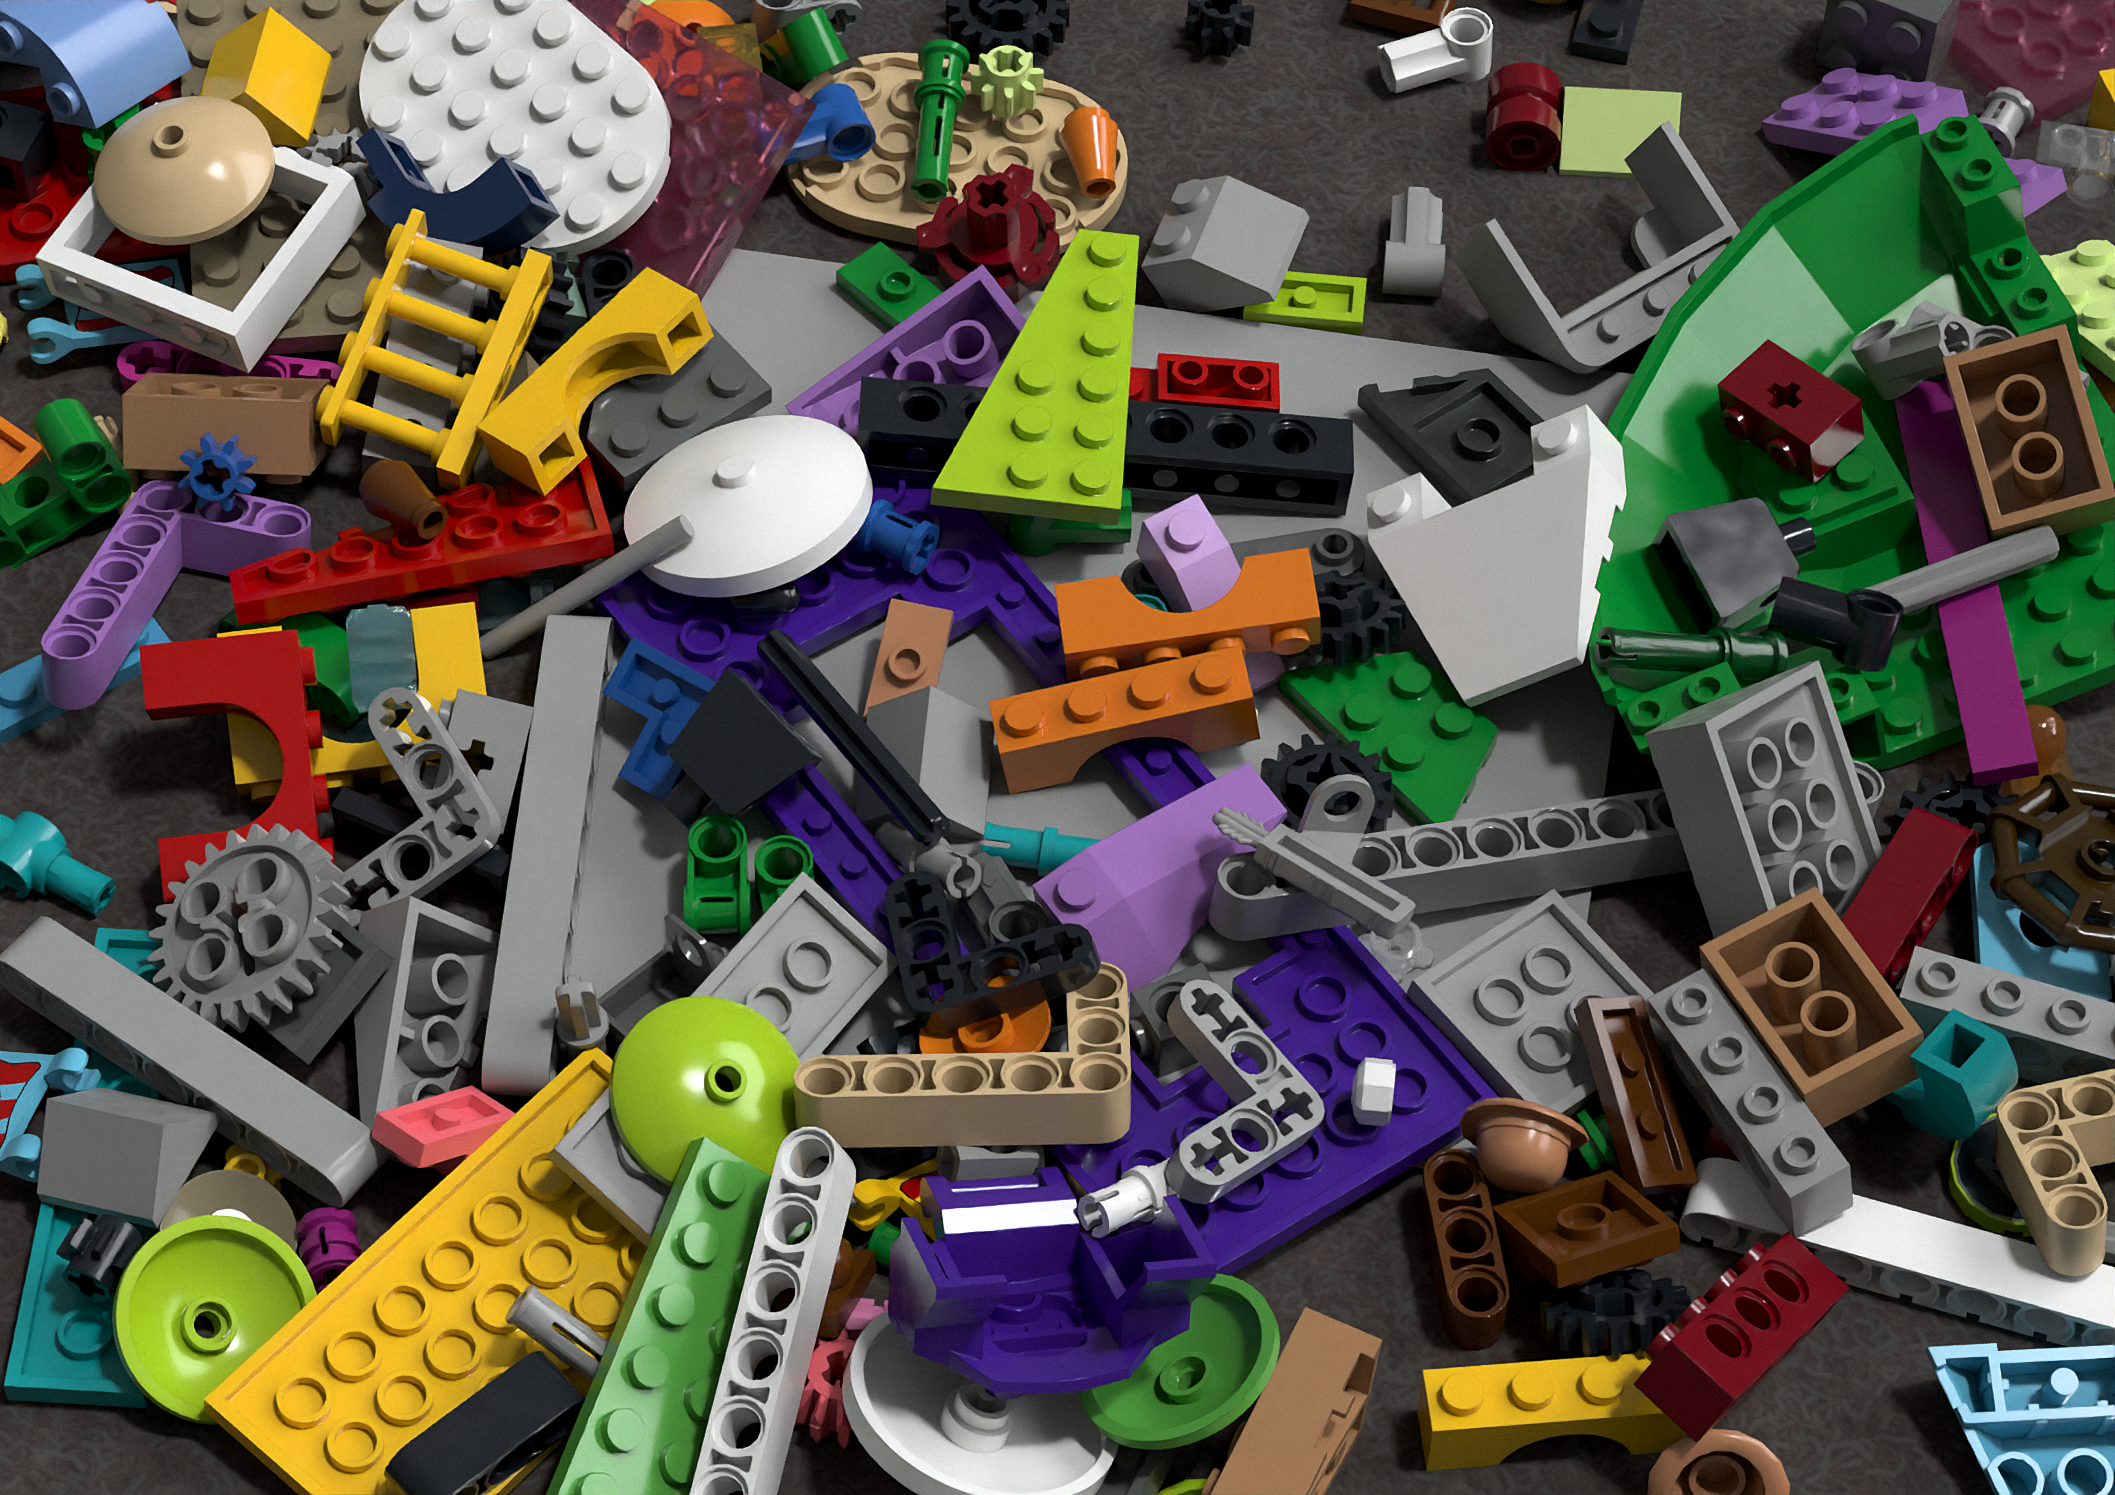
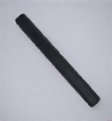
[756,629,950,847]

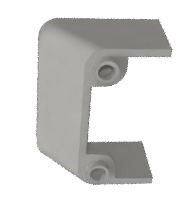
[1452,121,1740,374]

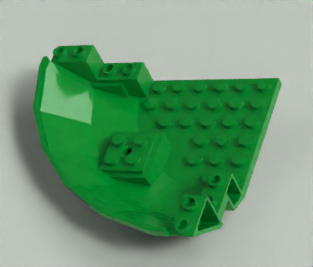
[1589,113,2115,770]

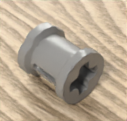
[1978,87,2035,158]

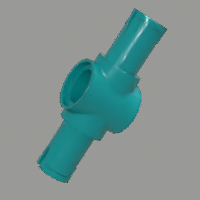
[0,811,116,917]

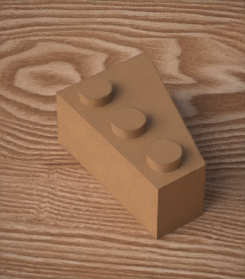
[1201,1307,1382,1495]

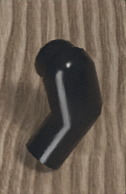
[721,581,800,620]

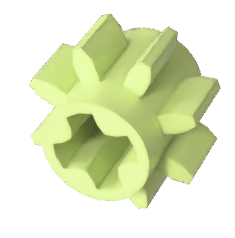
[971,45,1044,118]

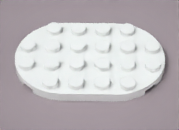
[359,0,672,257]

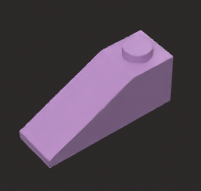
[1136,494,1286,694]

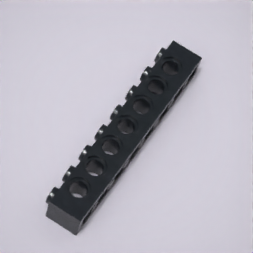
[856,376,1354,516]

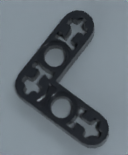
[885,871,1101,1033]

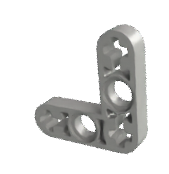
[336,687,501,929]
[1165,979,1325,1204]

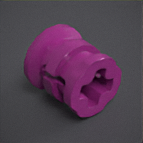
[295,1207,362,1295]

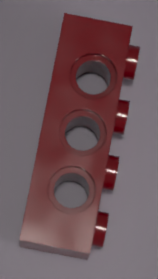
[1633,1232,1850,1443]

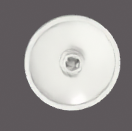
[624,415,873,597]
[842,1310,1119,1495]

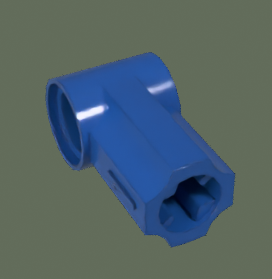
[750,83,876,170]

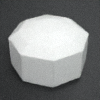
[1351,1057,1396,1127]

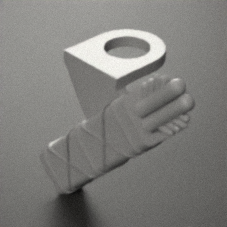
[1212,774,1416,940]

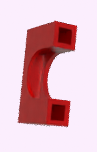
[139,629,336,904]

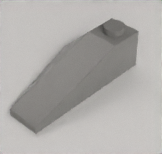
[354,896,500,1168]

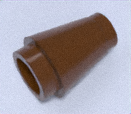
[359,459,448,539]

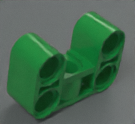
[0,398,133,569]

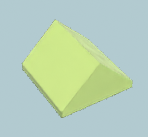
[1559,86,1682,179]

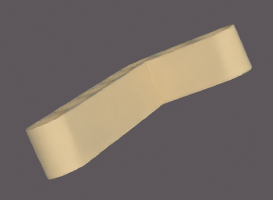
[793,962,1131,1148]
[1995,1068,2115,1276]

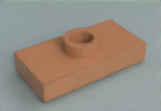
[863,598,954,724]

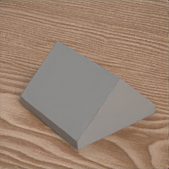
[856,685,995,840]
[37,1087,220,1228]

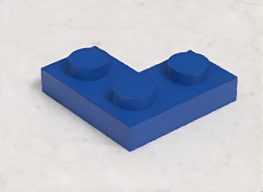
[602,637,716,800]

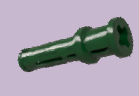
[1595,626,1788,683]

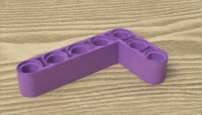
[41,479,312,710]

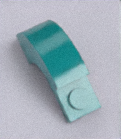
[1882,1008,2019,1140]

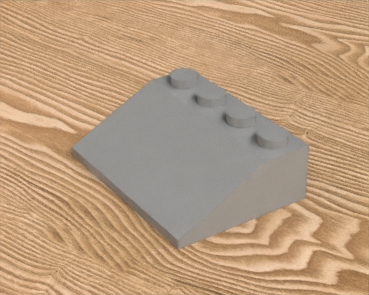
[1645,660,1883,939]

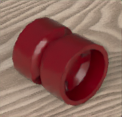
[1485,62,1562,171]

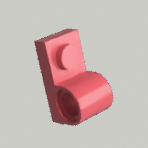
[371,1085,515,1177]

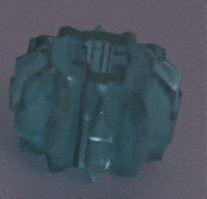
[346,604,417,713]

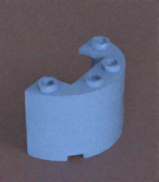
[0,0,192,129]

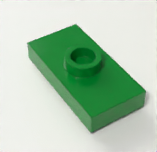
[836,241,943,330]

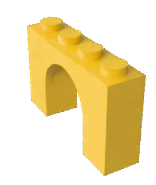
[217,602,493,803]

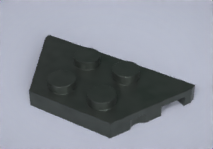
[1357,368,1544,504]

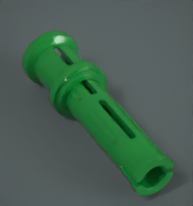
[910,39,970,203]

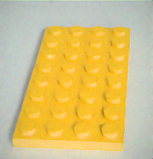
[204,1046,647,1495]

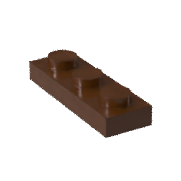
[1573,995,1699,1196]

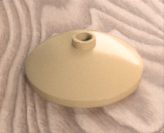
[94,96,275,245]

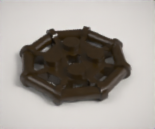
[1984,773,2115,955]

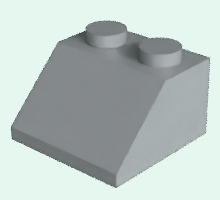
[1141,175,1310,313]

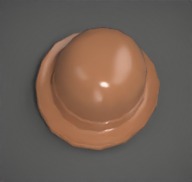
[1459,1097,1589,1194]
[1647,1429,1790,1495]

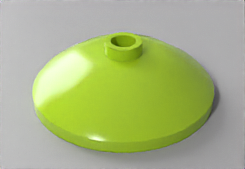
[609,996,800,1187]
[112,1215,317,1425]

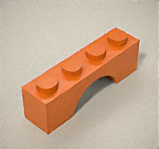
[1054,548,1321,680]
[988,645,1261,795]

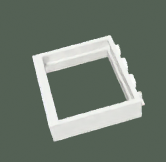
[35,102,366,373]

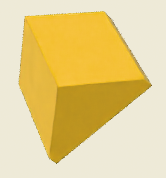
[199,7,332,148]

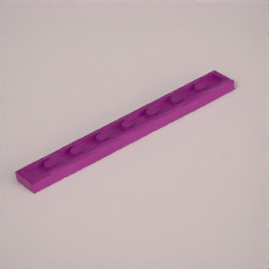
[1893,378,2039,786]

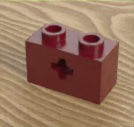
[1717,339,1865,484]

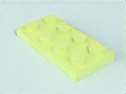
[2039,240,2115,382]

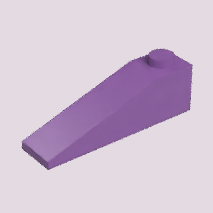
[785,264,1027,441]
[1032,762,1287,1002]

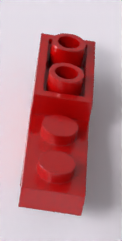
[1128,353,1280,413]

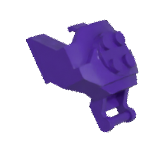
[888,1166,1217,1399]

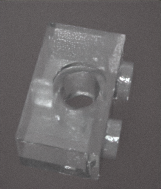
[2032,120,2115,222]

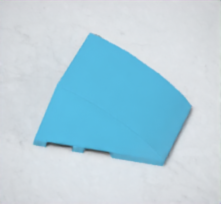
[1925,1343,2115,1495]

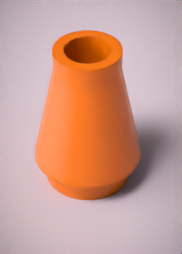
[1060,107,1118,198]

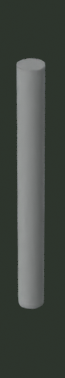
[479,515,695,660]

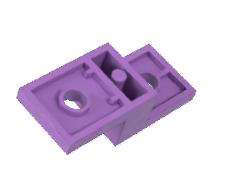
[1761,68,2067,218]

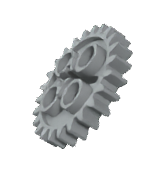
[148,823,350,1032]

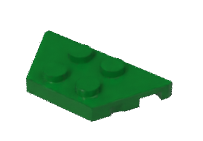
[1279,650,1498,826]

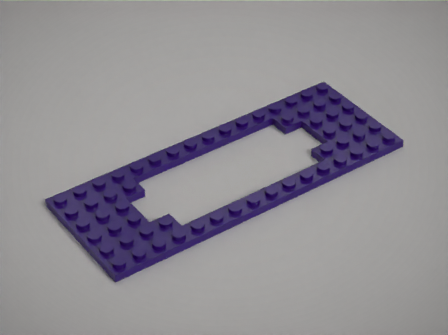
[589,474,1499,1276]

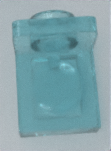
[477,569,555,637]

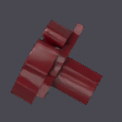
[916,163,1060,304]

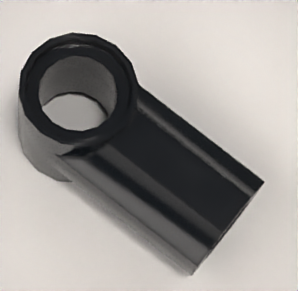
[1767,576,1904,672]

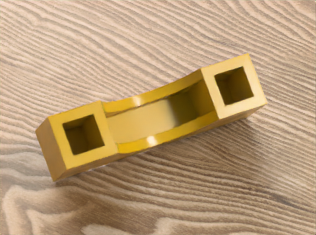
[476,267,714,496]
[1417,1354,1687,1471]

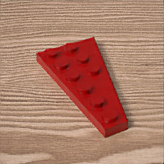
[229,444,615,625]

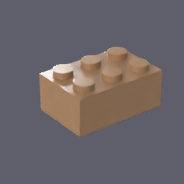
[1943,324,2115,542]
[122,372,330,484]
[1699,886,1924,1128]

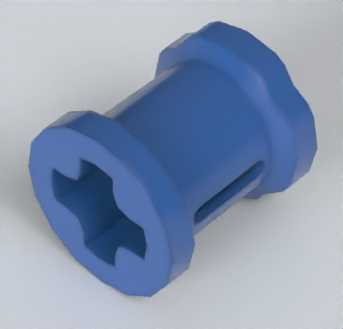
[856,499,939,575]

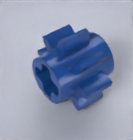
[178,432,258,512]

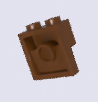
[1492,1170,1680,1288]

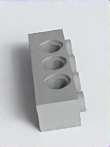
[1899,946,2115,1084]
[1647,967,1853,1238]

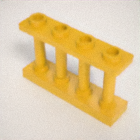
[314,208,553,491]

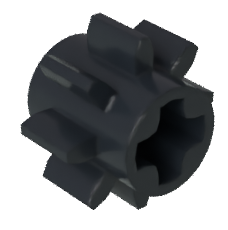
[1184,0,1255,57]
[56,1214,143,1301]

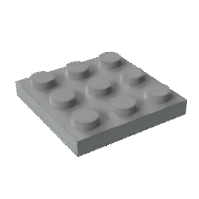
[1406,889,1663,1117]

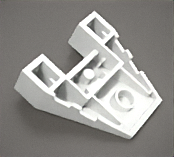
[1366,404,1627,707]

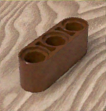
[1419,1149,1509,1351]

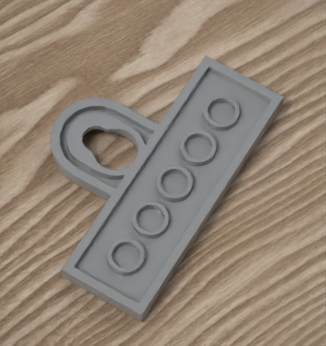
[547,872,898,1247]

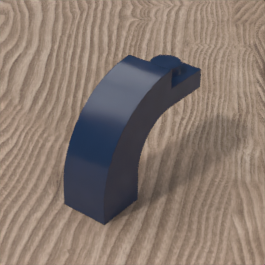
[356,127,561,257]

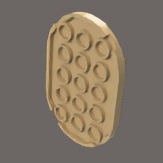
[783,52,1128,254]

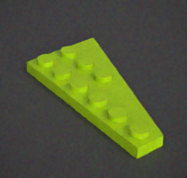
[930,229,1139,526]

